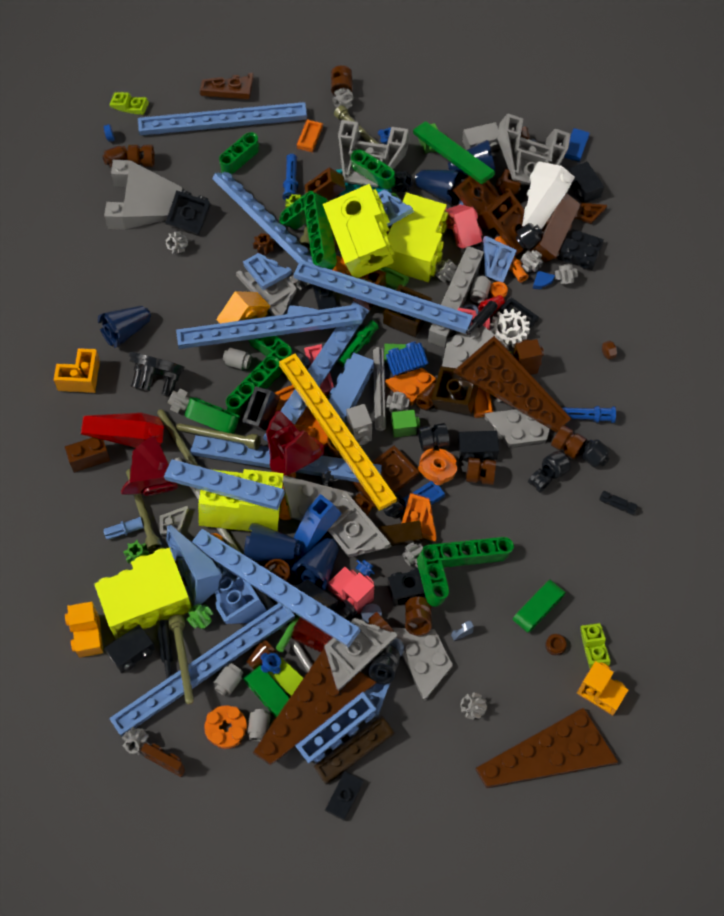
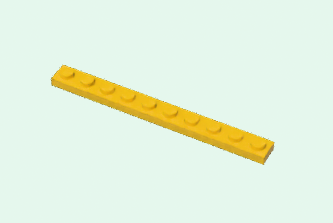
[279,354,397,511]

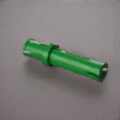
[337,321,379,367]

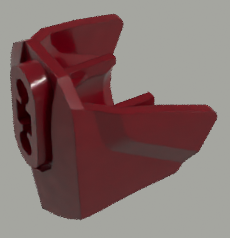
[266,411,324,476]
[121,436,178,496]

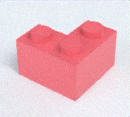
[446,204,482,248]
[328,567,374,616]

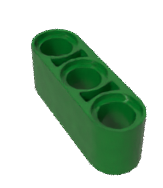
[219,132,259,175]
[351,149,395,189]
[184,397,240,434]
[512,579,566,633]
[244,666,290,718]

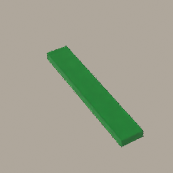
[413,121,495,185]

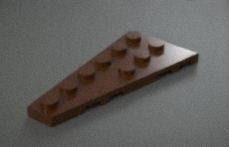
[453,336,571,432]
[253,649,376,766]
[475,708,618,788]

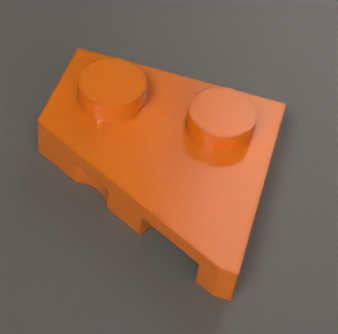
[385,368,436,406]
[402,493,437,542]

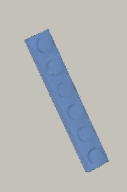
[164,459,285,510]

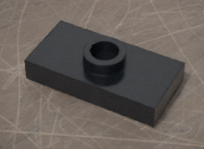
[312,284,337,310]
[325,771,364,821]

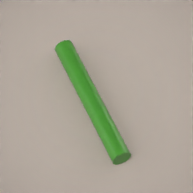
[276,614,302,652]

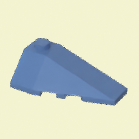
[166,525,222,606]
[212,560,267,624]

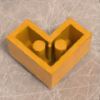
[216,291,270,323]
[54,348,100,393]
[65,602,104,658]
[577,661,628,716]

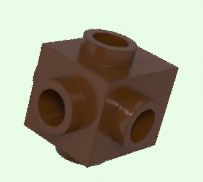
[495,169,522,196]

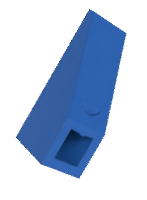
[294,494,342,558]

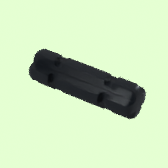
[321,470,334,487]
[599,491,638,515]

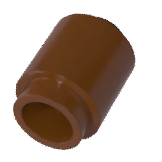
[102,145,128,167]

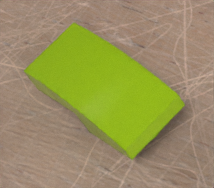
[109,92,149,115]
[580,623,610,668]
[267,657,303,696]

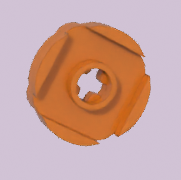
[418,448,458,485]
[204,706,247,749]

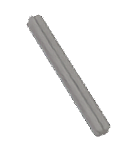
[373,347,386,431]

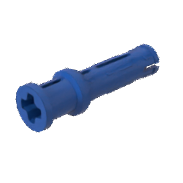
[283,154,298,201]
[561,406,616,423]

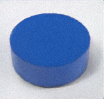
[103,124,115,142]

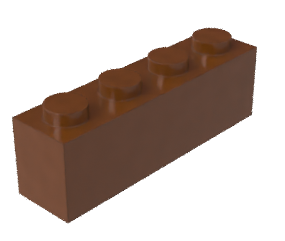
[530,193,580,263]

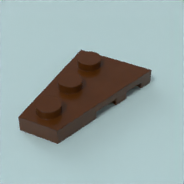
[200,73,254,99]

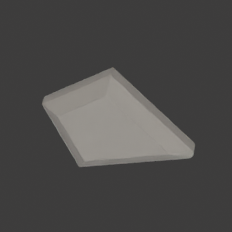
[160,506,188,535]

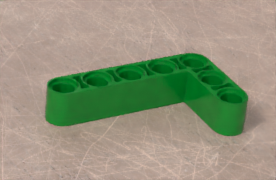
[279,191,337,270]
[226,336,292,416]
[417,537,514,607]

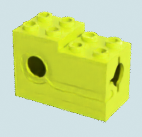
[323,184,395,278]
[386,193,448,282]
[198,469,284,531]
[94,547,191,640]

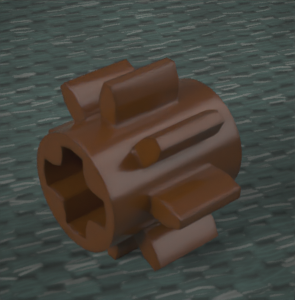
[253,233,275,255]

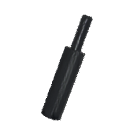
[466,301,498,335]
[156,620,173,679]

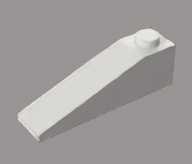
[522,162,574,229]

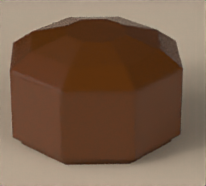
[602,341,617,360]

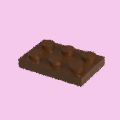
[350,445,419,508]

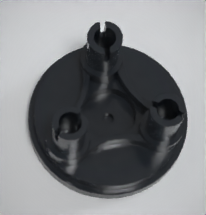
[129,352,185,397]

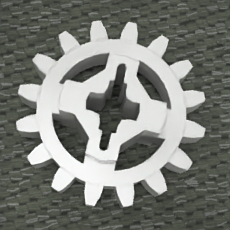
[490,309,530,348]

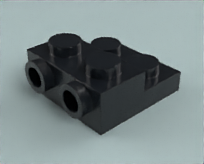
[165,190,211,236]
[559,229,604,270]

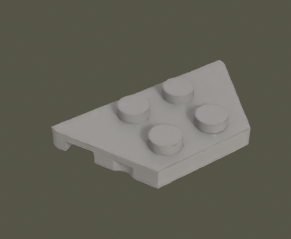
[236,270,297,316]
[442,325,509,368]
[484,409,550,448]
[283,476,353,521]
[328,491,391,557]
[325,618,398,691]
[392,628,453,701]

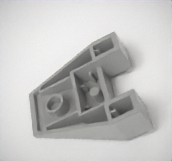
[497,113,570,185]
[338,120,409,188]
[104,160,183,229]

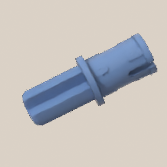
[104,517,144,540]

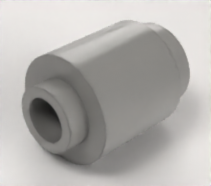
[470,276,491,304]
[223,348,252,370]
[214,663,243,696]
[248,709,271,742]

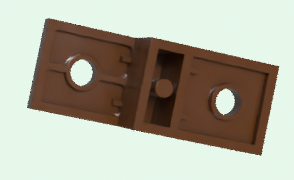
[453,176,525,255]

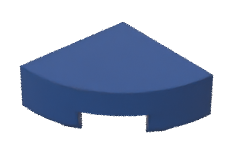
[533,271,555,289]

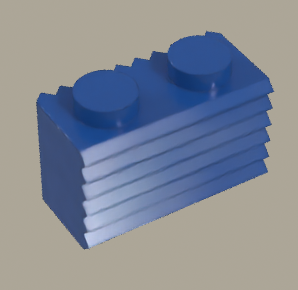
[386,341,429,377]

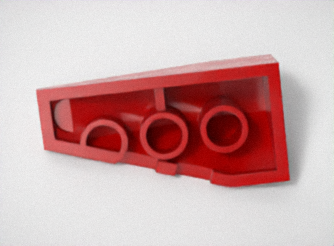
[81,413,164,448]

